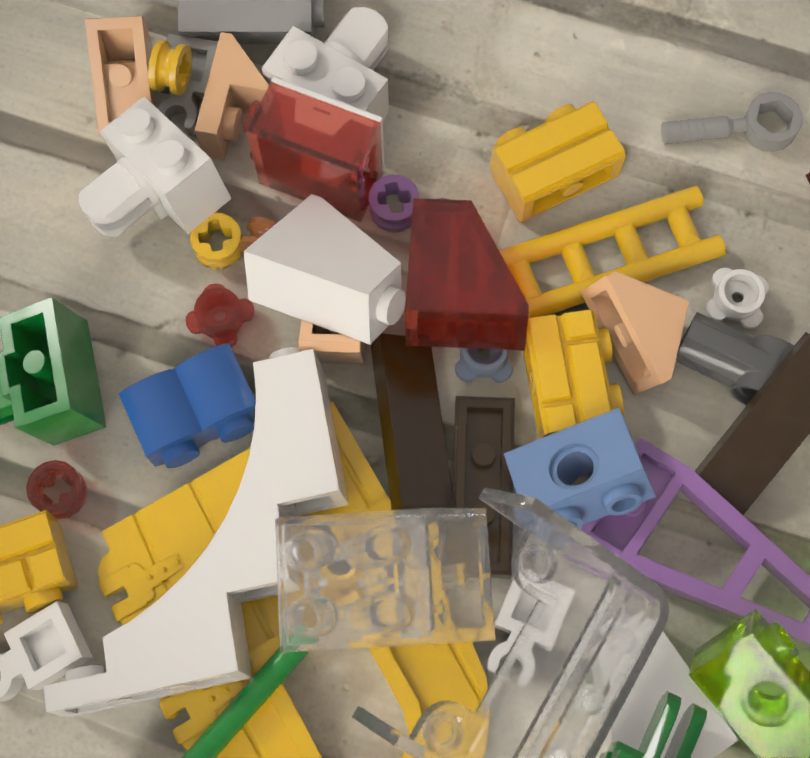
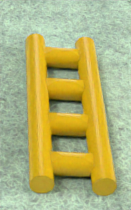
[484,185,726,328]

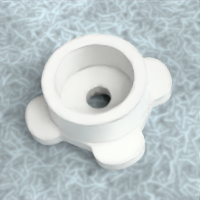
[705,268,769,329]

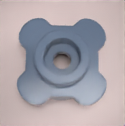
[455,325,513,383]

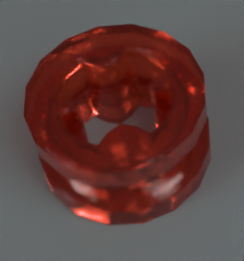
[26,460,88,520]

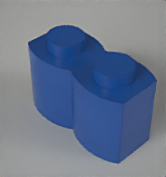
[119,343,256,468]

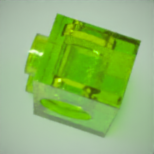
[689,609,810,758]

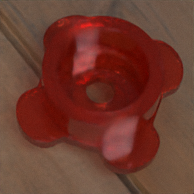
[185,283,255,348]

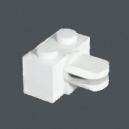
[262,7,389,120]
[78,97,232,237]

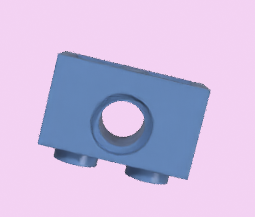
[504,408,656,541]

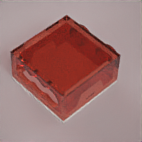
[243,77,385,222]

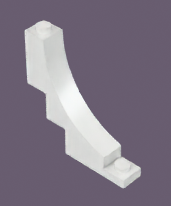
[43,347,349,717]

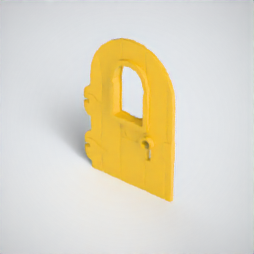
[98,401,492,758]

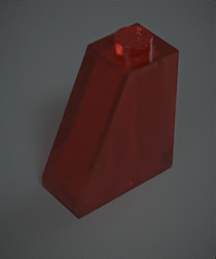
[405,198,529,351]

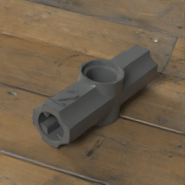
[676,312,794,406]

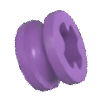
[369,175,419,232]

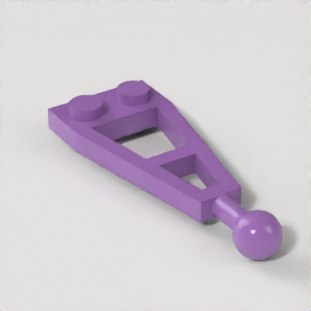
[573,437,810,650]

